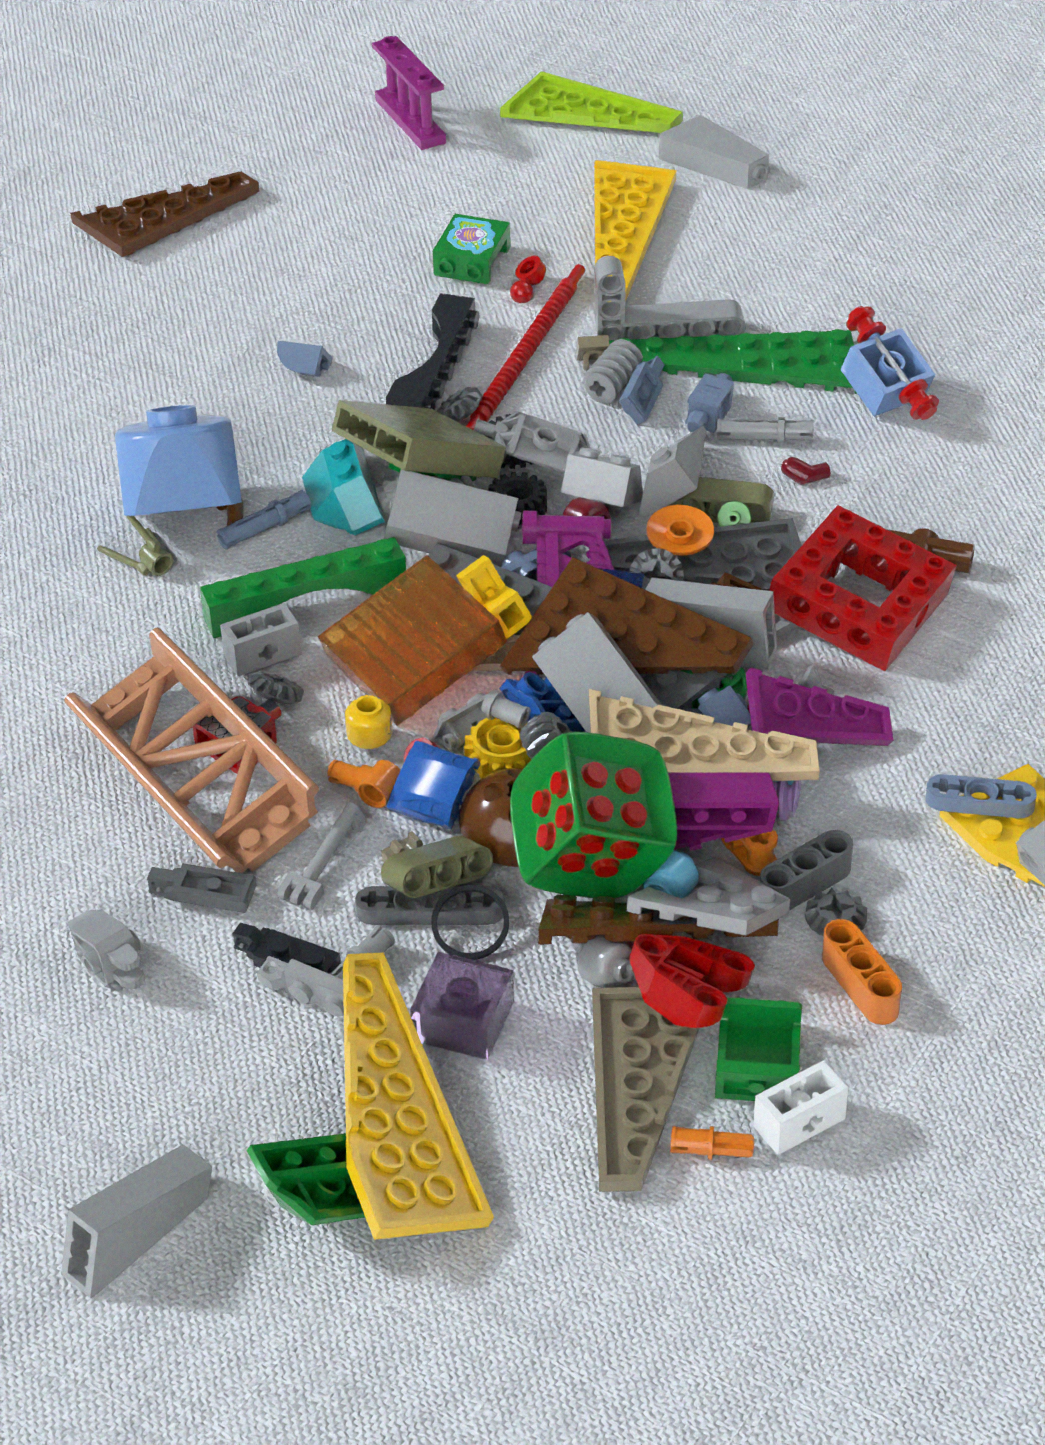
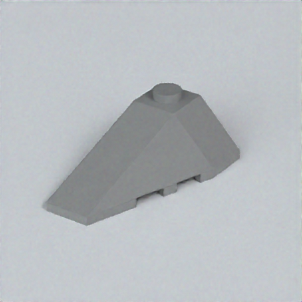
[639,426,706,520]

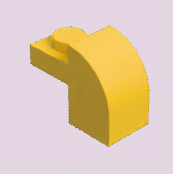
[456,555,532,640]

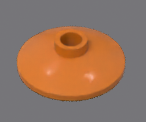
[646,505,714,556]

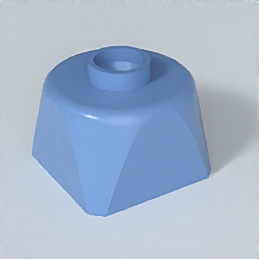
[115,405,242,516]

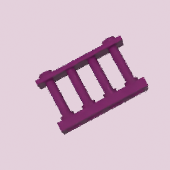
[372,36,446,150]

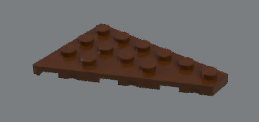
[500,557,754,675]

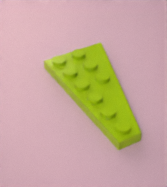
[500,71,683,133]

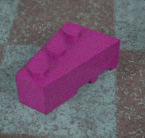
[668,772,779,851]

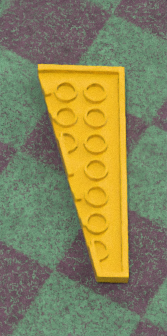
[594,160,677,302]

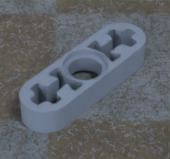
[925,774,1037,818]

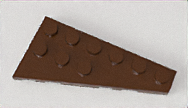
[70,171,259,257]
[538,894,779,945]

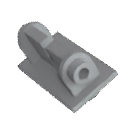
[433,689,499,749]

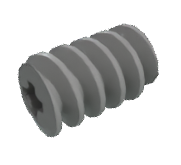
[583,339,643,404]

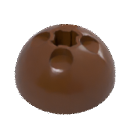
[459,768,523,867]

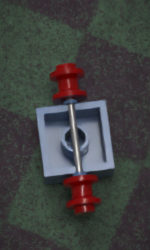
[841,306,939,420]

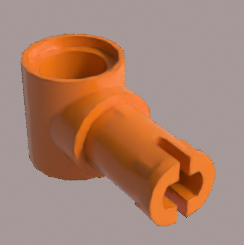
[327,759,401,808]

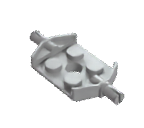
[474,411,591,474]

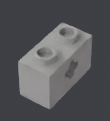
[220,603,302,677]

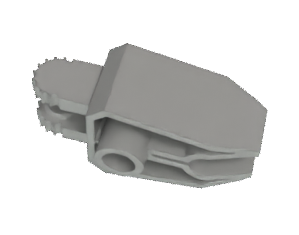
[68,910,146,990]

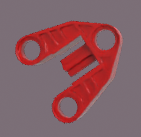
[629,934,755,1028]

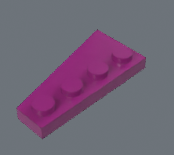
[745,668,894,746]

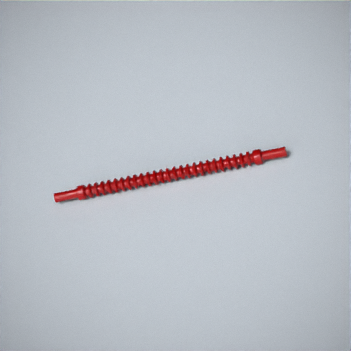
[466,264,585,430]

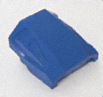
[499,672,585,732]
[386,741,481,830]

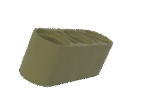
[676,477,774,523]
[381,835,493,898]

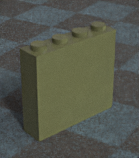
[332,400,506,478]

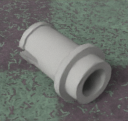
[481,692,531,729]

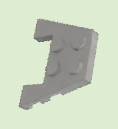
[627,857,790,935]

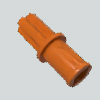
[670,1126,755,1160]

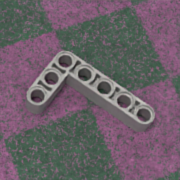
[595,255,746,340]

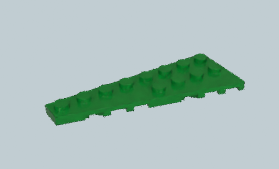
[609,329,857,394]

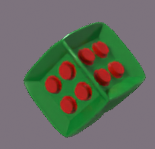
[510,732,677,898]

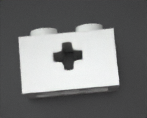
[753,1060,849,1155]

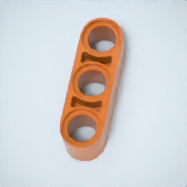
[822,919,902,1025]

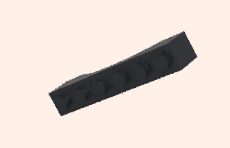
[386,293,479,410]

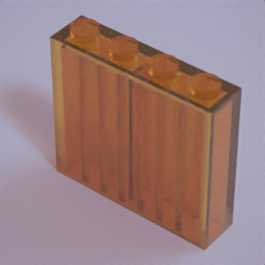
[317,555,507,726]

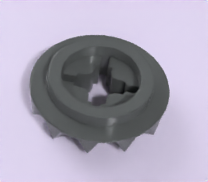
[437,387,482,422]
[629,548,684,589]
[248,672,304,705]
[805,887,867,937]

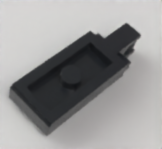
[232,923,341,974]

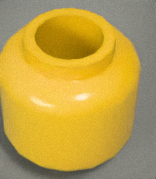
[345,695,393,749]

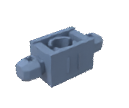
[685,373,734,433]

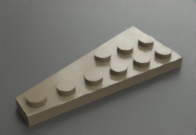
[592,987,700,1192]

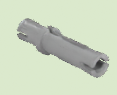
[717,417,814,443]

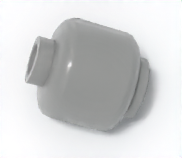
[576,935,634,988]

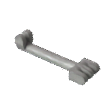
[277,802,365,910]

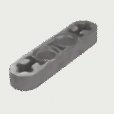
[355,886,505,925]

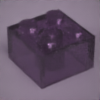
[410,952,514,1060]

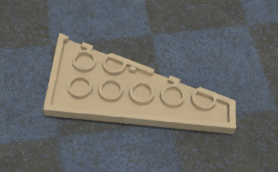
[589,689,820,781]

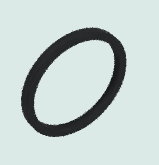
[431,884,509,960]

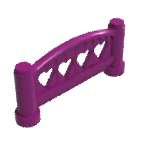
[522,510,615,676]

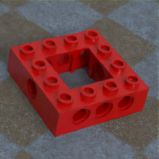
[769,505,957,671]

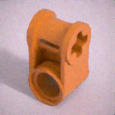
[721,830,778,876]

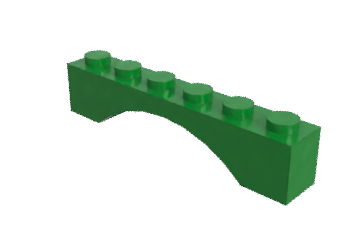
[200,537,407,639]

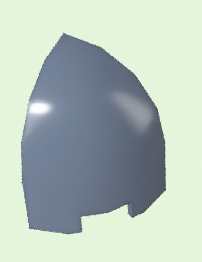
[277,341,333,377]

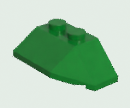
[246,1133,365,1226]

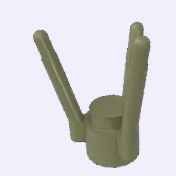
[97,516,174,576]

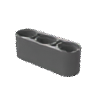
[760,830,853,911]

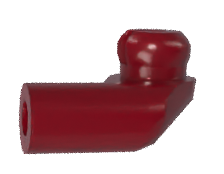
[781,457,831,484]

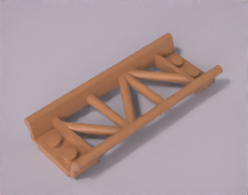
[64,627,319,873]

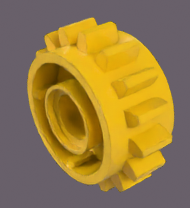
[464,718,531,778]

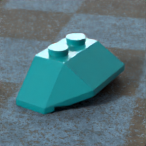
[302,439,385,536]

